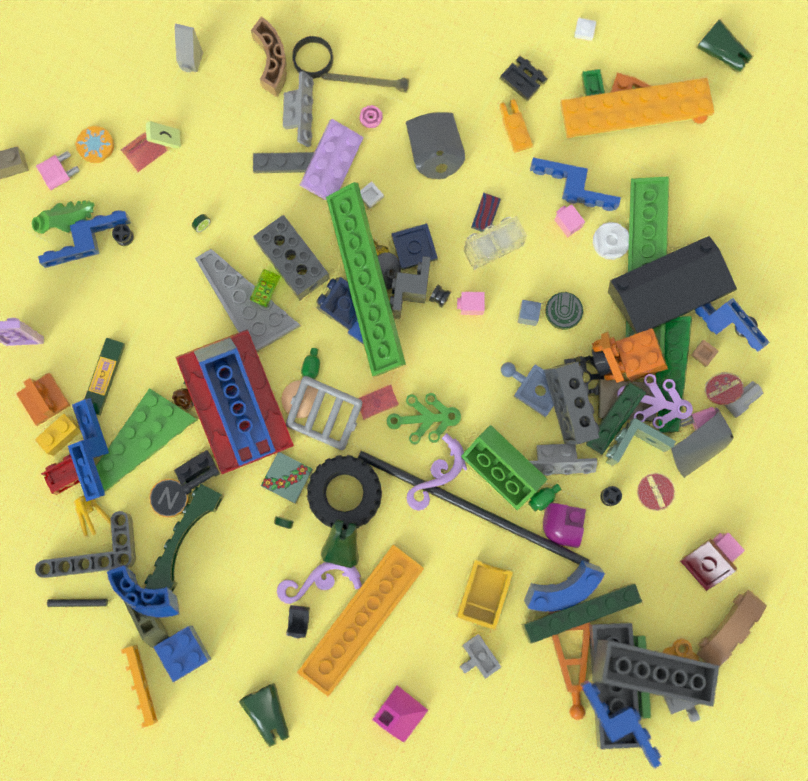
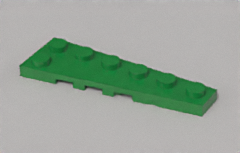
[656,316,692,433]

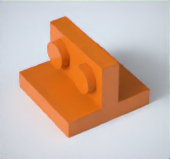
[16,373,70,426]

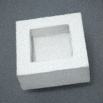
[574,18,596,41]
[360,181,384,209]

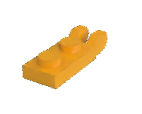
[499,99,533,153]

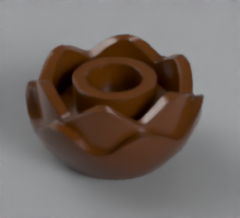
[172,388,194,410]

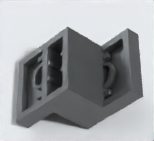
[390,256,430,319]

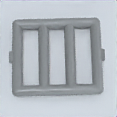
[285,376,363,450]

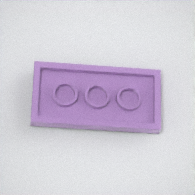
[299,119,364,201]
[0,318,44,346]

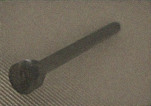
[321,72,409,93]

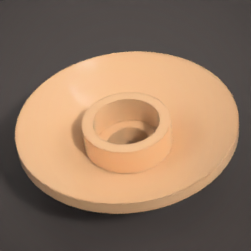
[282,380,318,418]

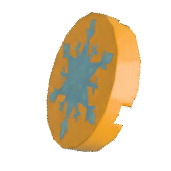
[76,126,114,163]

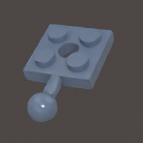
[501,362,554,418]

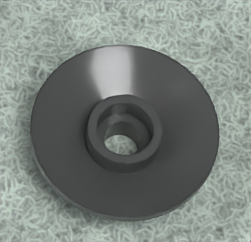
[378,252,401,290]

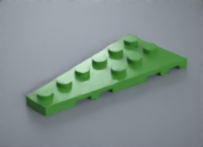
[96,388,198,492]

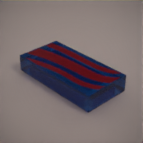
[471,193,501,234]

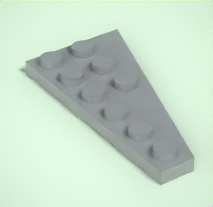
[195,249,301,352]

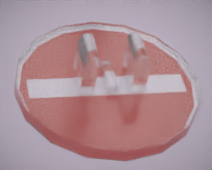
[705,372,744,405]
[637,472,676,511]

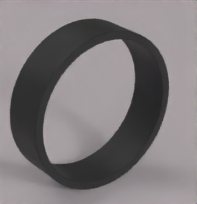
[292,36,333,79]

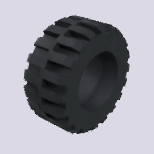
[307,455,382,530]

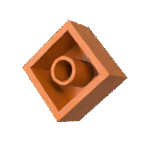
[615,328,668,381]

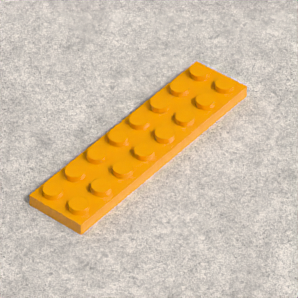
[561,77,715,138]
[297,545,424,697]

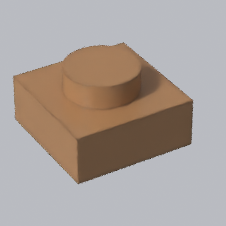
[691,339,719,367]

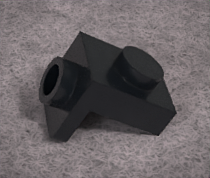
[286,605,310,638]

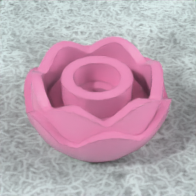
[359,105,383,128]

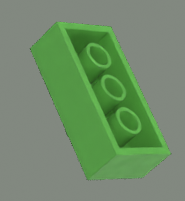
[461,425,548,511]

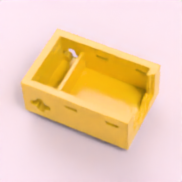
[456,560,513,630]

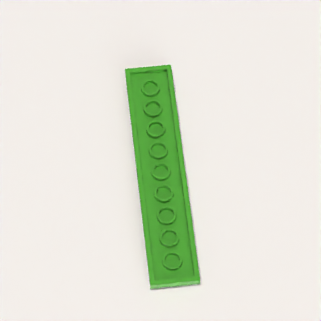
[625,176,670,359]
[326,182,406,376]

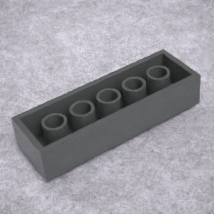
[589,622,641,749]
[592,640,719,707]

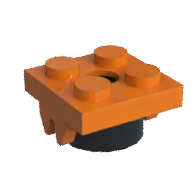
[591,332,625,383]

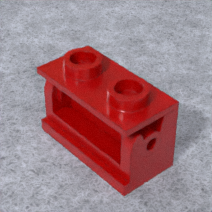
[41,454,80,495]

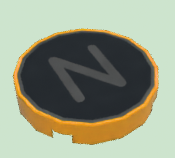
[149,479,189,518]

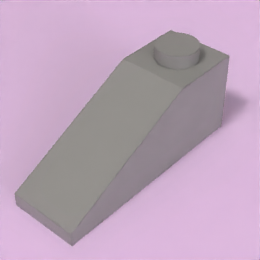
[174,23,203,73]

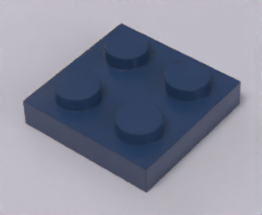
[391,223,438,270]

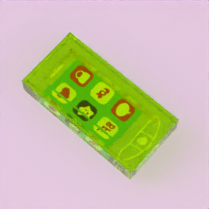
[250,269,281,307]

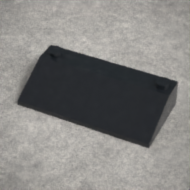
[608,236,737,334]

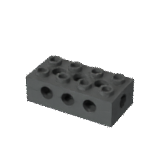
[253,214,330,301]
[544,362,599,445]

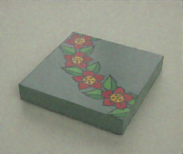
[261,452,313,504]

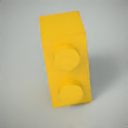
[35,414,81,456]

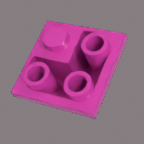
[372,685,428,743]

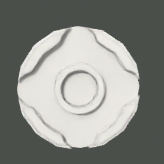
[592,222,629,260]

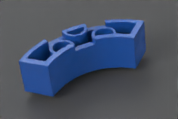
[524,560,605,612]
[107,565,180,617]

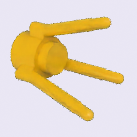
[74,496,111,536]

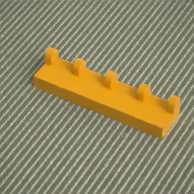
[121,645,158,727]

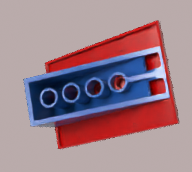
[175,329,294,475]

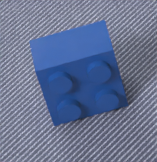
[154,625,212,682]

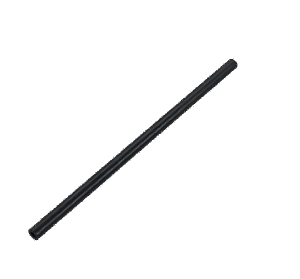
[358,450,590,565]

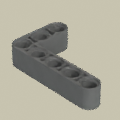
[35,511,136,578]

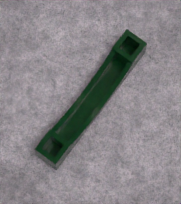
[144,484,224,592]
[521,583,642,644]

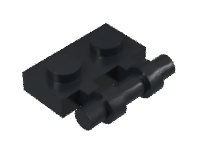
[500,56,548,101]

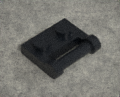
[174,450,220,495]

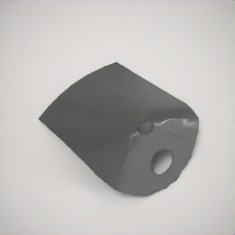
[406,112,465,180]
[671,407,734,478]

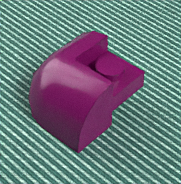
[543,503,586,548]

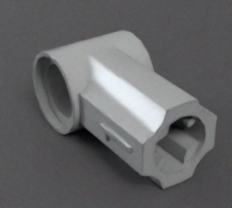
[724,381,764,418]

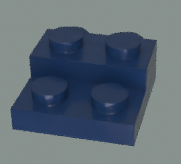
[316,277,357,330]

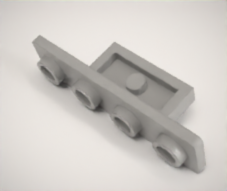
[283,71,314,147]
[530,444,597,476]

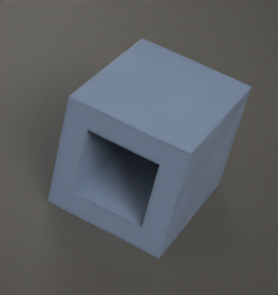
[517,300,541,326]

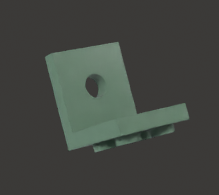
[605,418,676,466]

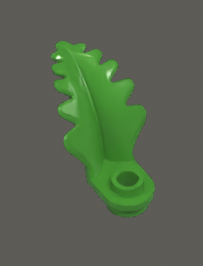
[32,200,94,234]

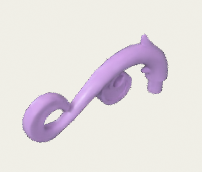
[406,433,467,511]
[277,562,362,604]

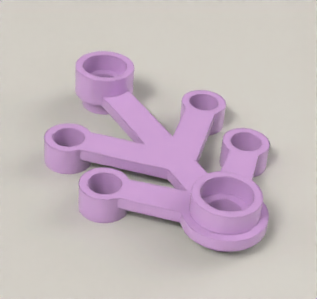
[617,374,693,429]

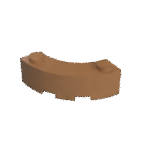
[251,16,287,97]
[696,590,767,667]

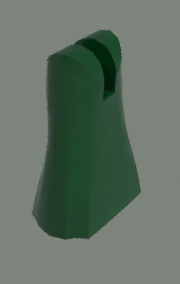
[696,19,753,72]
[321,520,359,568]
[238,683,290,747]

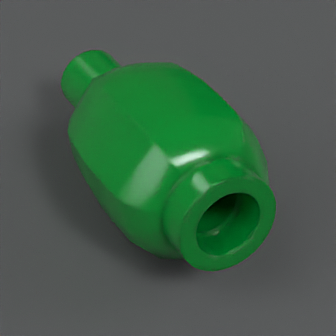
[301,348,320,379]
[528,484,562,512]

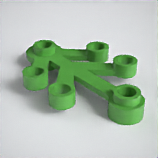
[387,393,461,445]

